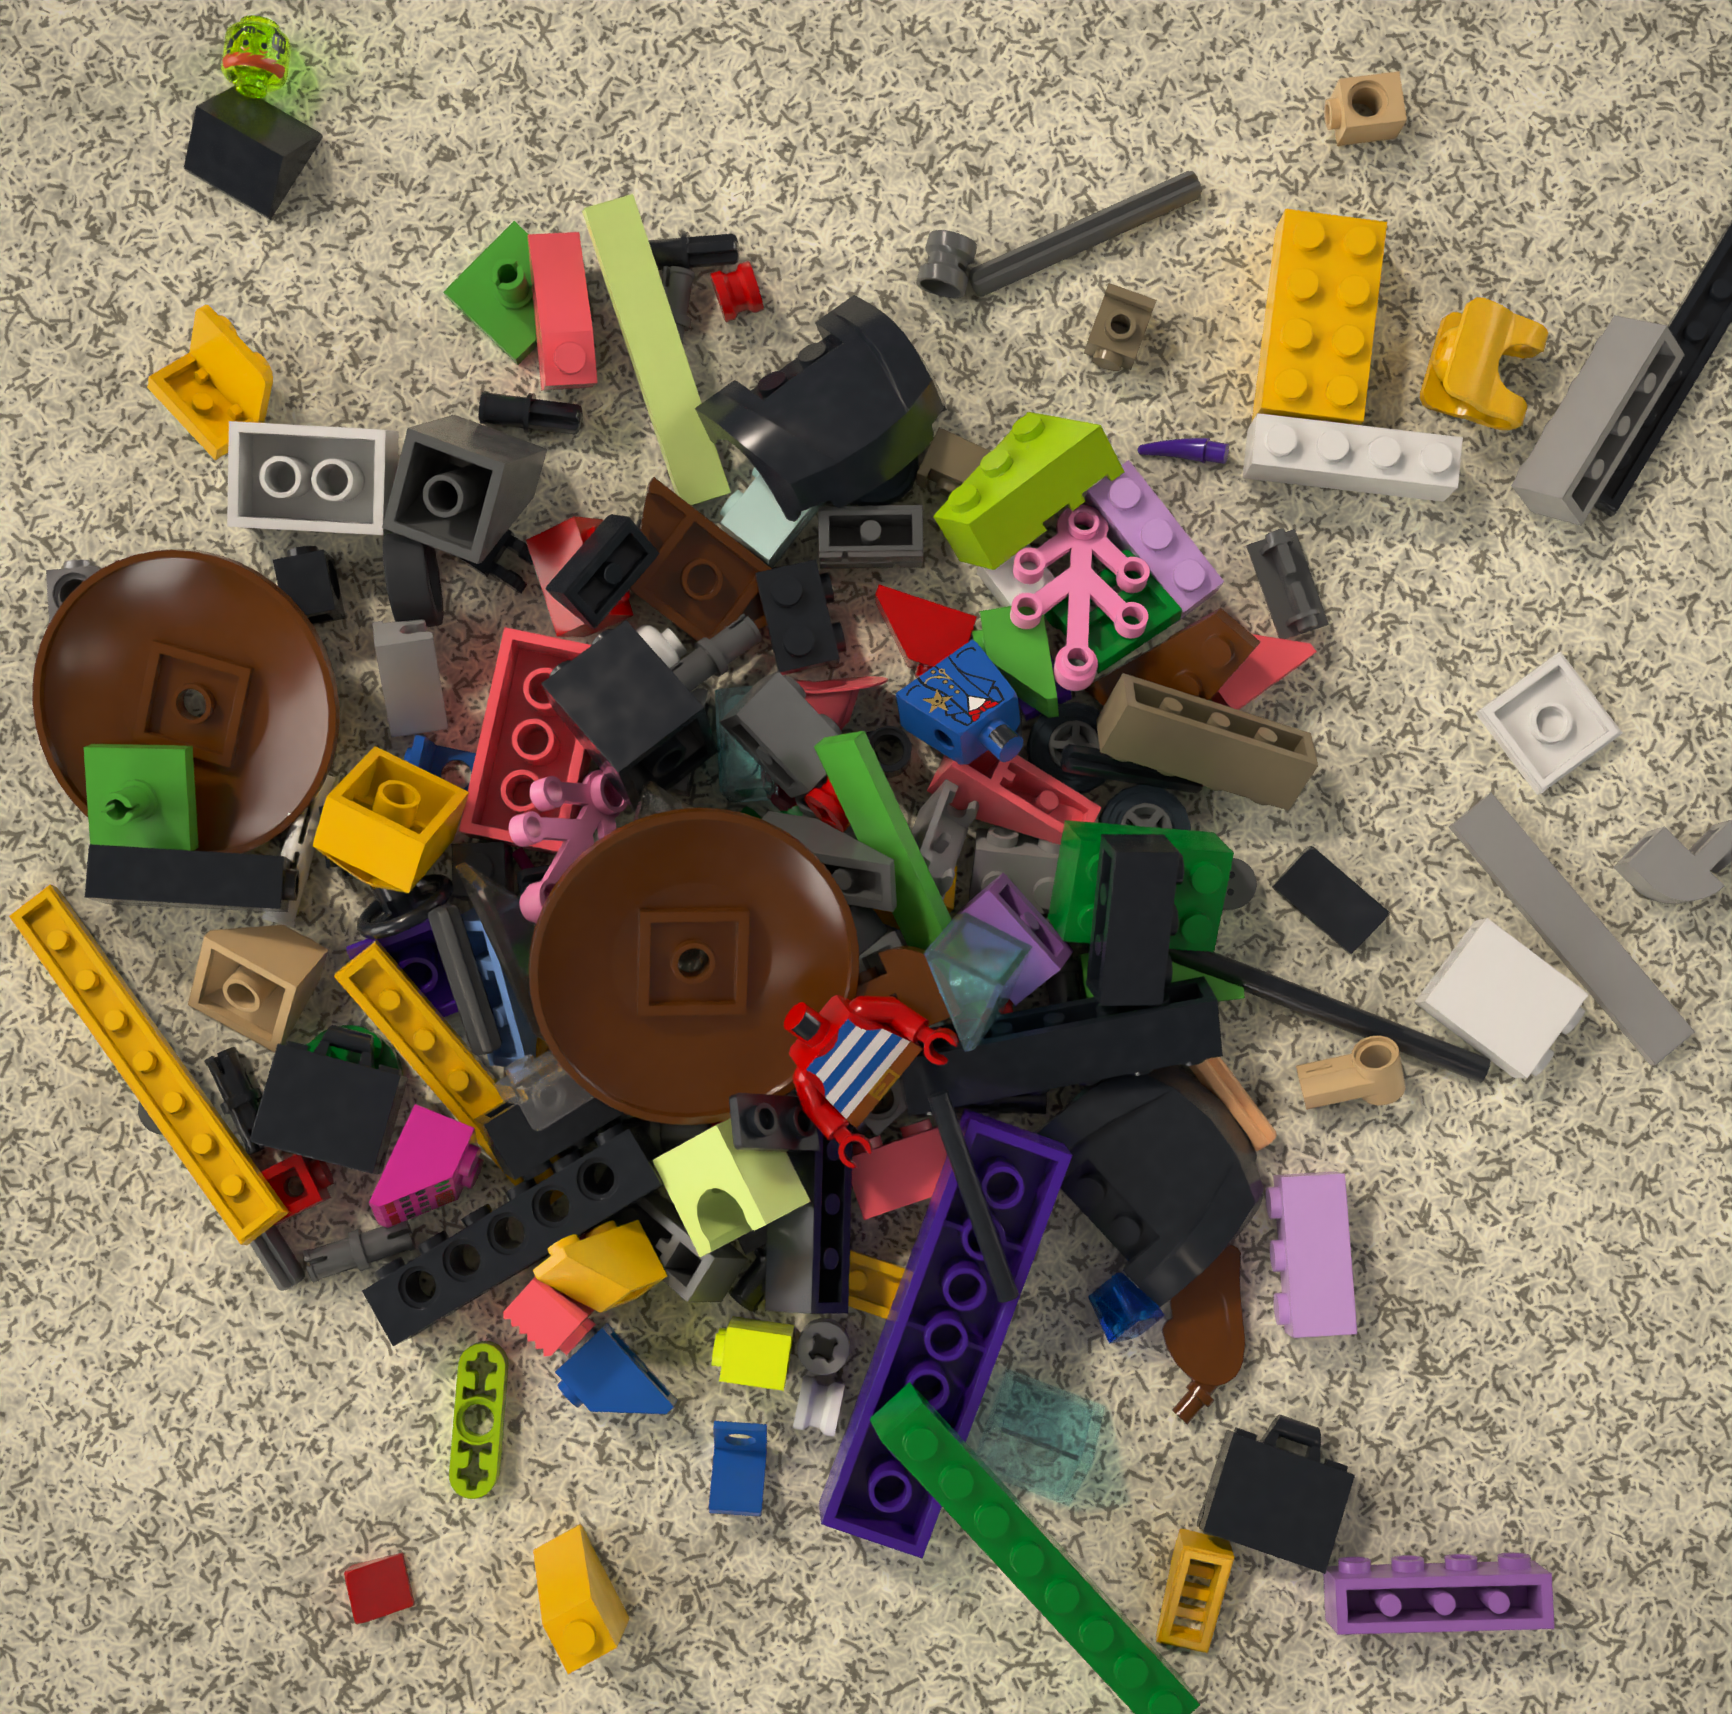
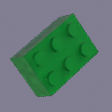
[1048,820,1234,952]

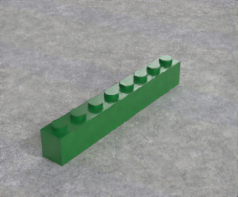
[870,1382,1200,1714]

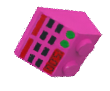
[369,1104,484,1228]

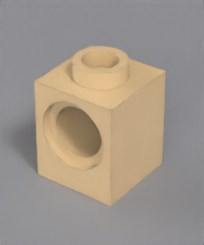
[1324,71,1407,146]

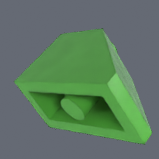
[972,606,1059,718]

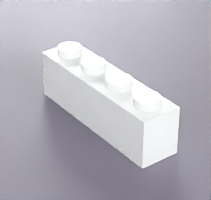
[1243,413,1463,502]

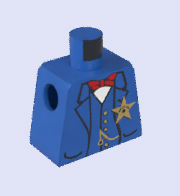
[896,639,1024,765]

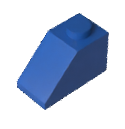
[555,1323,678,1414]

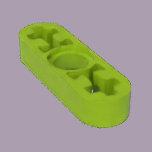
[449,1341,509,1499]

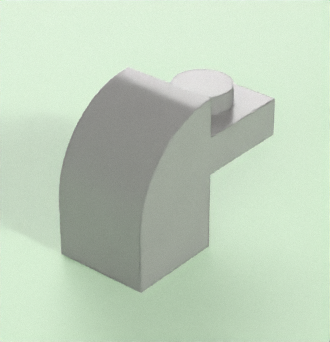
[1613,820,1732,904]

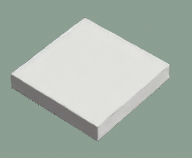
[1475,651,1623,795]

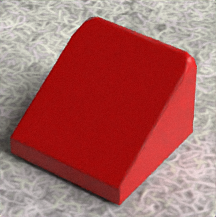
[344,1552,415,1625]

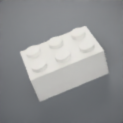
[227,421,399,535]

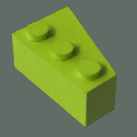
[933,412,1125,570]

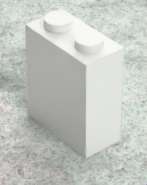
[1414,918,1589,1078]

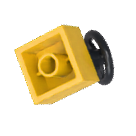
[312,746,469,939]

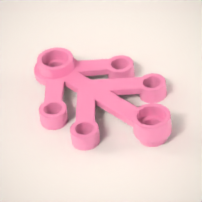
[1010,505,1150,691]
[509,770,627,924]

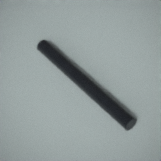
[927,1090,1019,1303]

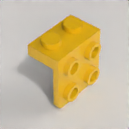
[147,304,273,460]

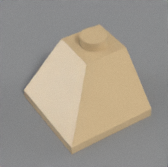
[188,925,329,1052]

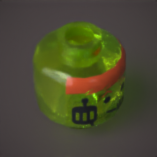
[220,15,291,98]

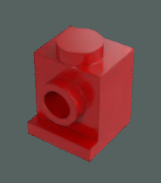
[261,1154,334,1227]

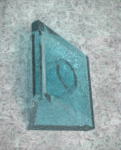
[924,912,1033,1052]
[975,1368,1105,1506]

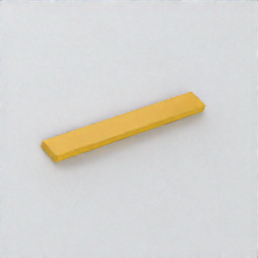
[9,884,289,1246]

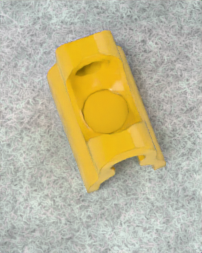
[1419,297,1548,430]

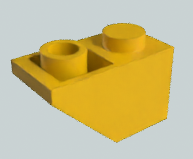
[533,1220,667,1313]

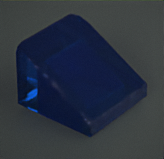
[1088,1272,1165,1344]

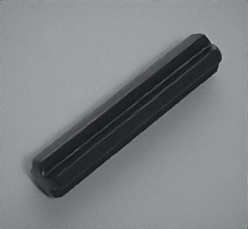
[1060,744,1203,793]

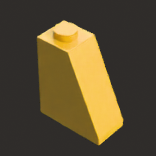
[533,1524,630,1674]

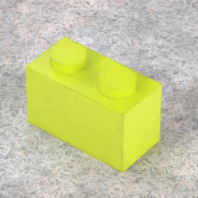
[711,1316,795,1391]

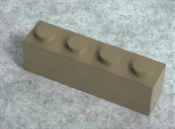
[1096,673,1318,811]

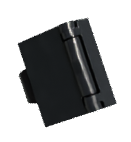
[249,1025,408,1174]
[1197,1414,1355,1574]

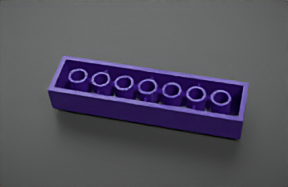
[819,1108,1072,1559]

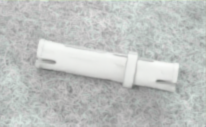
[262,775,336,927]

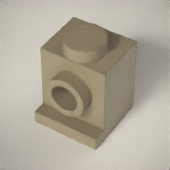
[1084,283,1157,371]
[916,427,991,497]

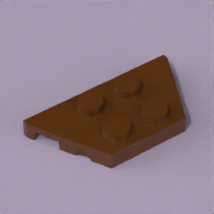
[629,477,772,642]

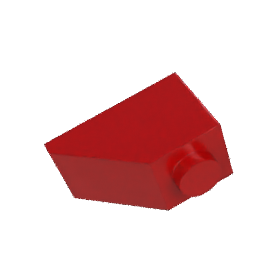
[875,584,977,678]

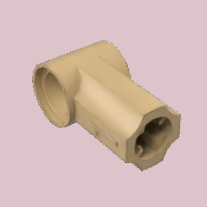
[1296,1036,1406,1110]

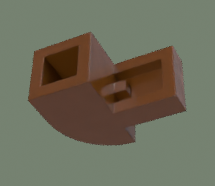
[838,946,967,1026]

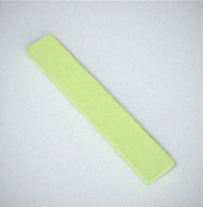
[582,194,731,506]

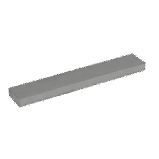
[1449,793,1695,1065]

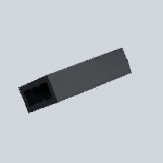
[84,844,299,912]

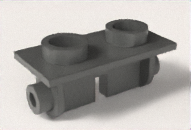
[1246,528,1329,639]

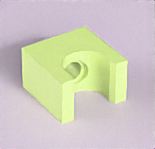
[652,1118,810,1257]

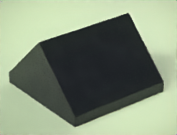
[184,84,323,220]

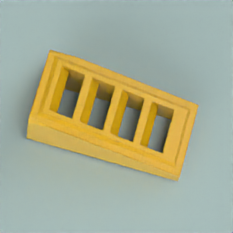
[1155,1529,1235,1653]

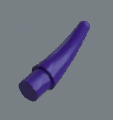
[1137,438,1229,464]

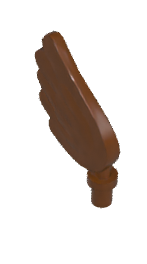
[1162,1244,1245,1425]

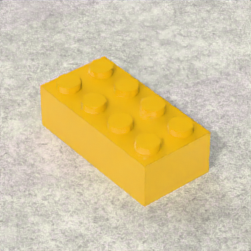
[1252,209,1387,425]

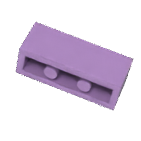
[1082,460,1224,624]
[1266,1171,1357,1338]

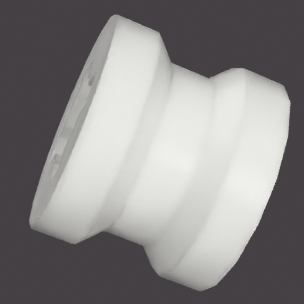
[793,1375,845,1437]

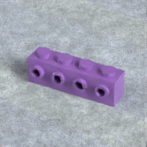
[1323,1552,1554,1635]

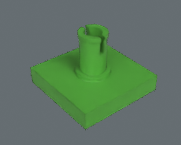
[444,221,537,365]
[83,744,199,851]

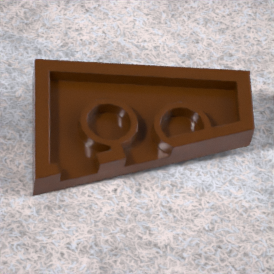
[1084,608,1260,706]

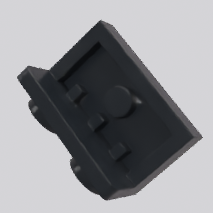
[755,559,846,675]

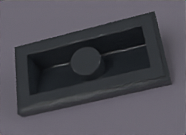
[546,514,660,629]
[1272,846,1390,954]

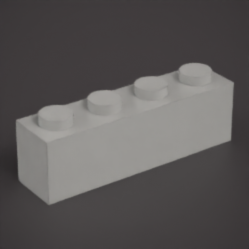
[1511,315,1684,526]

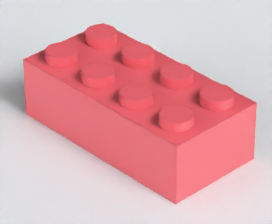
[459,627,591,855]

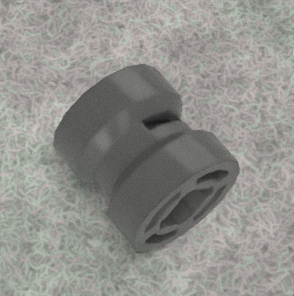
[916,230,977,299]

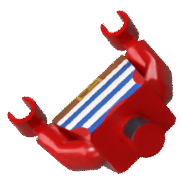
[783,995,959,1168]

